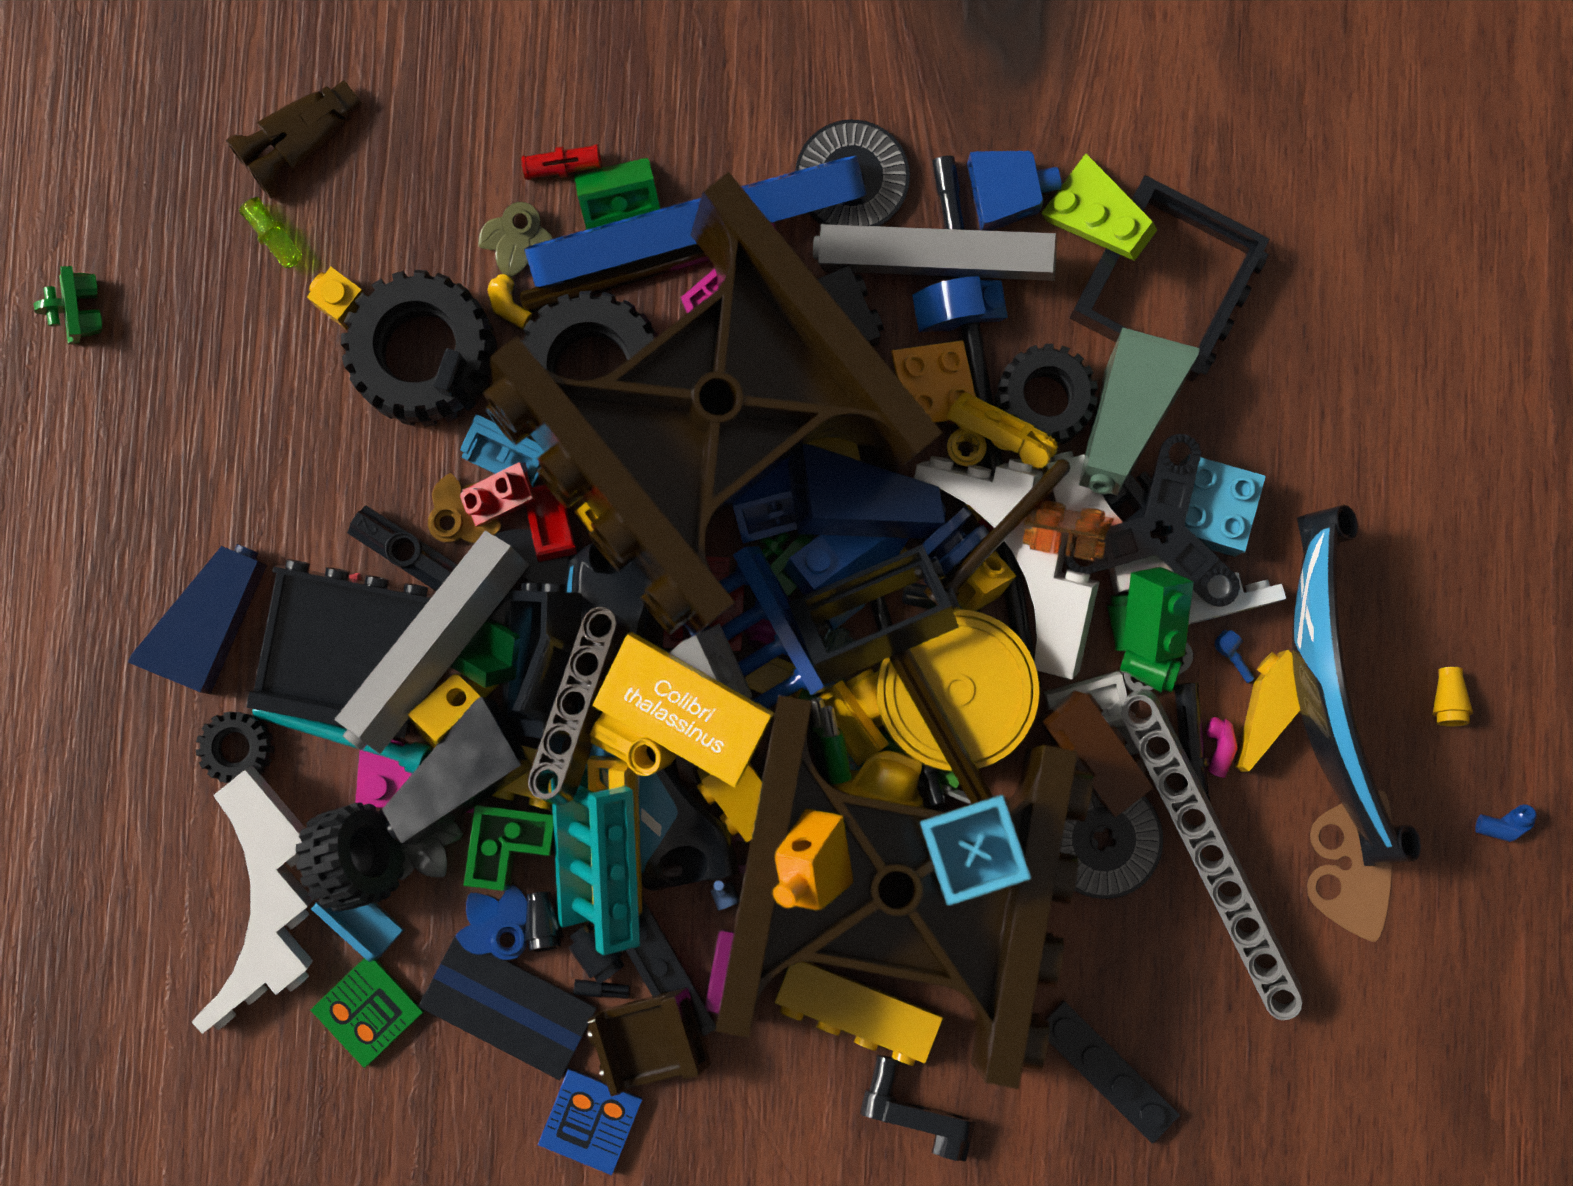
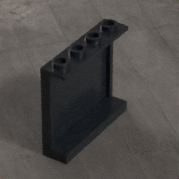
[246,559,433,739]

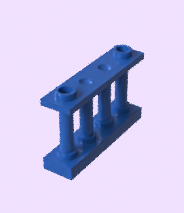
[683,546,836,709]

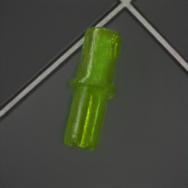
[239,197,302,269]

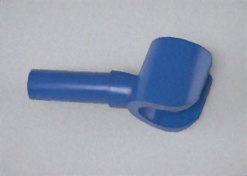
[1214,630,1255,683]

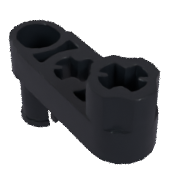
[860,1054,976,1162]

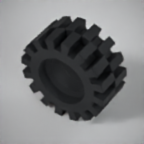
[196,712,274,783]

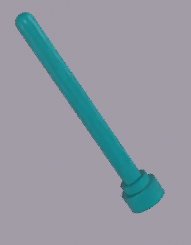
[252,709,433,774]

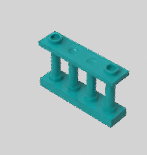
[551,766,640,955]

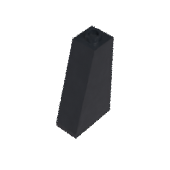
[382,697,533,845]

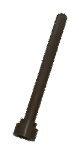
[924,459,1071,604]

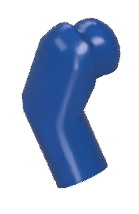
[1475,804,1537,842]

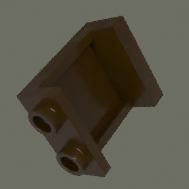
[588,987,711,1096]

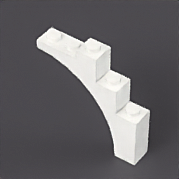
[914,456,1099,679]
[192,765,313,1034]

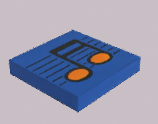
[538,1067,643,1175]

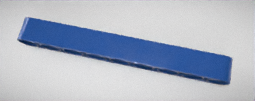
[524,156,867,287]

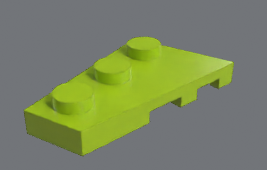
[1041,154,1157,261]

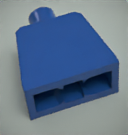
[967,151,1061,231]

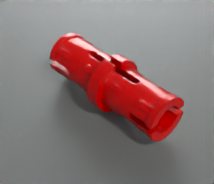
[521,144,602,180]

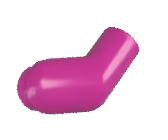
[1206,717,1238,778]

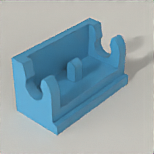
[460,414,544,487]

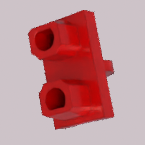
[460,462,538,527]

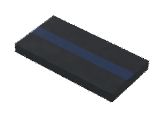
[418,935,597,1081]

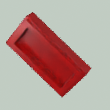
[526,485,577,562]

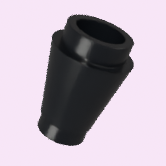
[524,891,564,952]

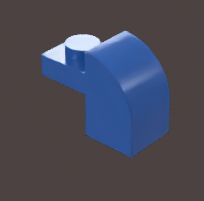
[912,276,1008,332]

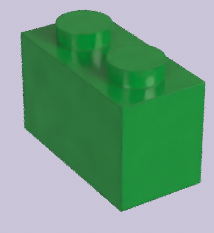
[1122,567,1194,663]

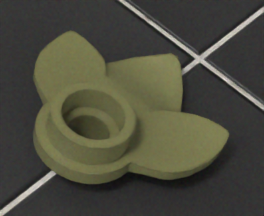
[478,202,553,277]

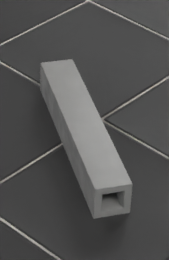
[813,224,1058,281]
[334,530,529,754]

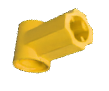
[590,712,676,776]

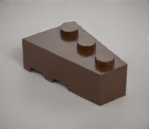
[1037,690,1153,818]

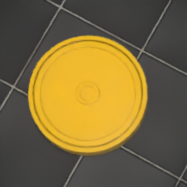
[876,609,1039,772]

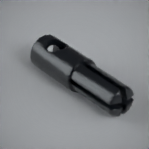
[574,979,630,999]

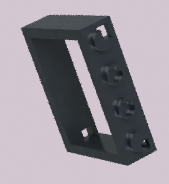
[1069,175,1270,382]

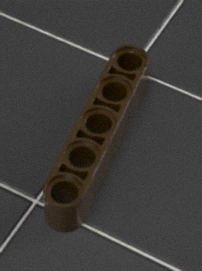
[528,607,630,806]

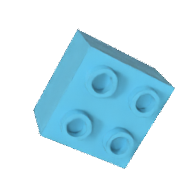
[1161,454,1266,557]
[920,795,1030,905]

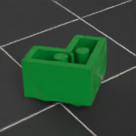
[464,805,555,891]

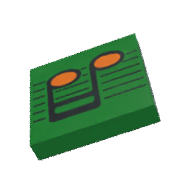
[310,958,425,1068]

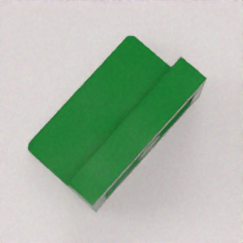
[574,158,660,229]

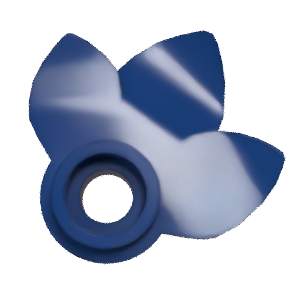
[456,885,527,961]

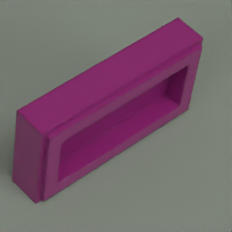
[705,928,734,1013]

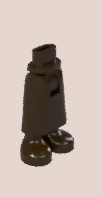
[226,80,362,199]

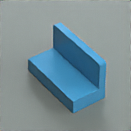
[311,902,405,962]

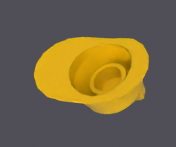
[833,750,923,808]

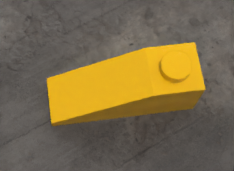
[1235,650,1300,772]

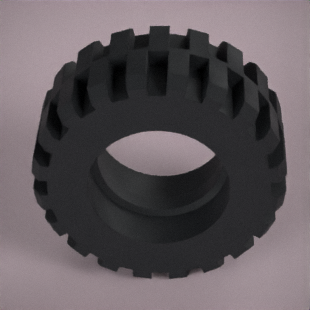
[341,270,498,426]
[521,291,658,374]

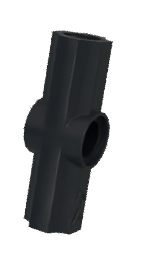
[347,505,457,591]

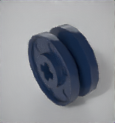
[922,506,990,586]

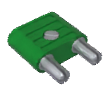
[809,698,852,784]

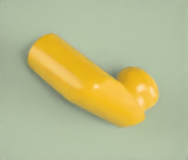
[487,274,532,330]

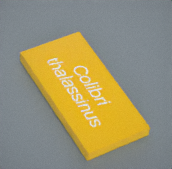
[592,632,775,787]

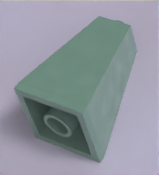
[1079,328,1200,496]

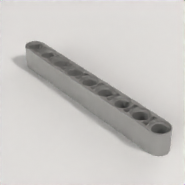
[1121,689,1302,1020]

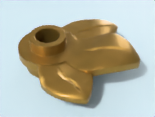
[428,473,501,543]

